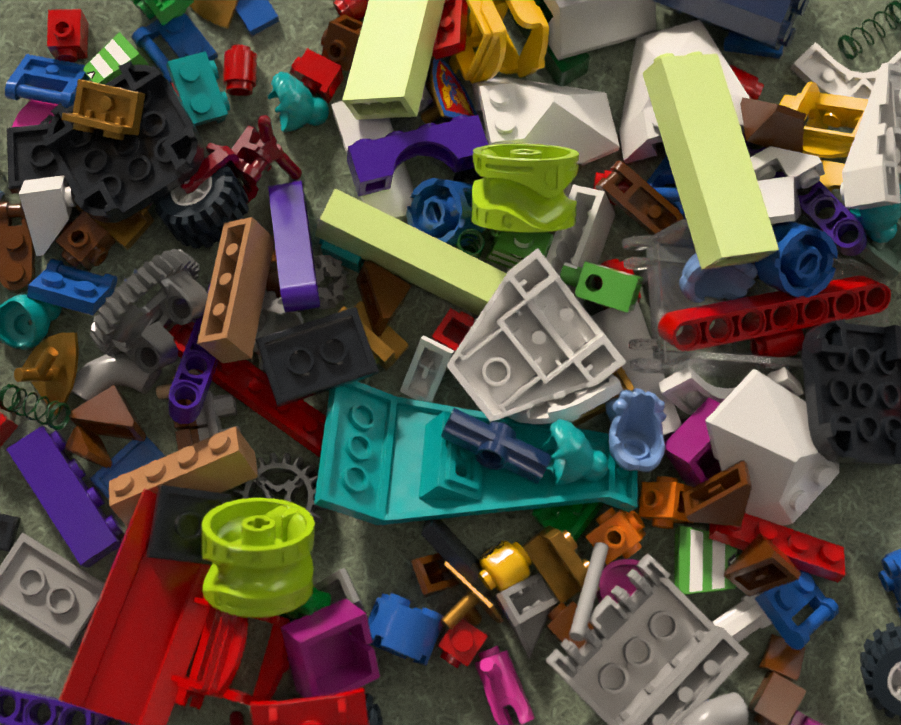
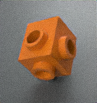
[639,476,694,529]
[585,507,646,565]

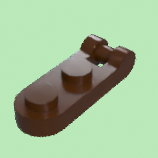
[595,160,684,242]
[0,201,35,293]

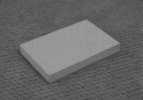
[0,533,105,649]

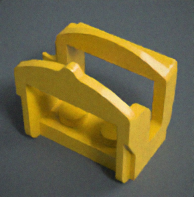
[449,0,549,84]
[779,82,868,192]

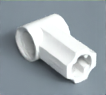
[712,593,772,643]

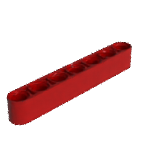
[658,275,891,351]

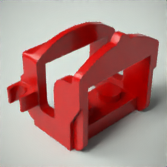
[171,596,290,710]

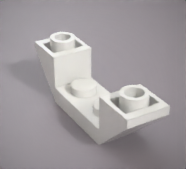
[750,146,825,189]

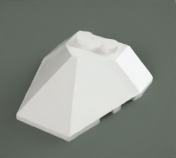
[619,20,750,164]
[472,77,620,166]
[446,248,626,422]
[705,369,840,526]

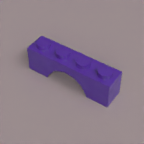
[347,115,489,197]

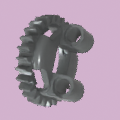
[90,249,208,373]

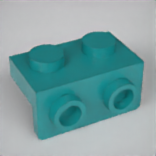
[166,51,230,126]

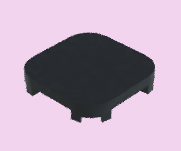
[43,61,205,223]
[802,319,901,466]

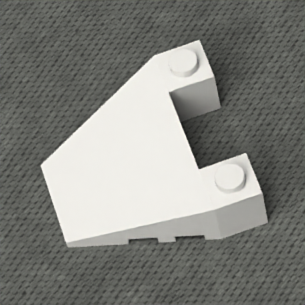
[840,62,901,210]

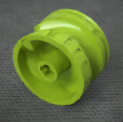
[472,143,579,232]
[202,498,315,617]

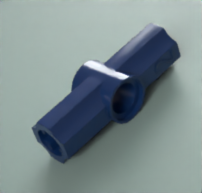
[441,408,551,484]

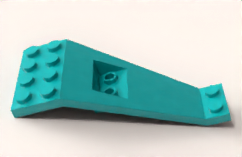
[314,381,638,526]

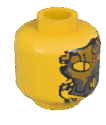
[479,540,532,592]

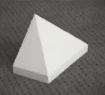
[400,335,454,403]

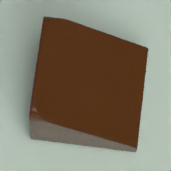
[65,425,113,468]
[759,634,805,681]

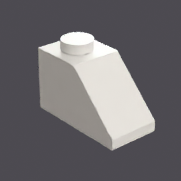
[19,175,76,256]

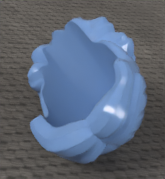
[679,253,758,303]
[605,388,667,472]

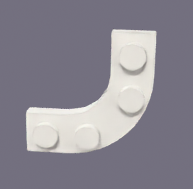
[790,42,901,100]
[659,367,804,415]
[508,374,623,424]

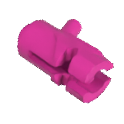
[474,646,535,725]

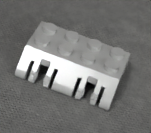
[544,0,656,60]
[545,554,749,725]

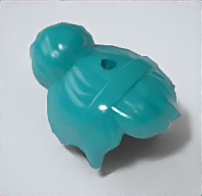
[268,72,329,133]
[849,184,901,244]
[0,294,62,351]
[542,419,609,485]

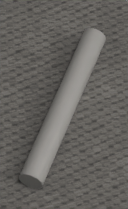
[569,542,609,641]

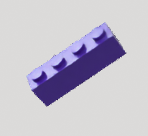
[7,425,123,568]

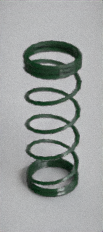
[838,0,901,60]
[455,229,485,259]
[0,384,71,430]

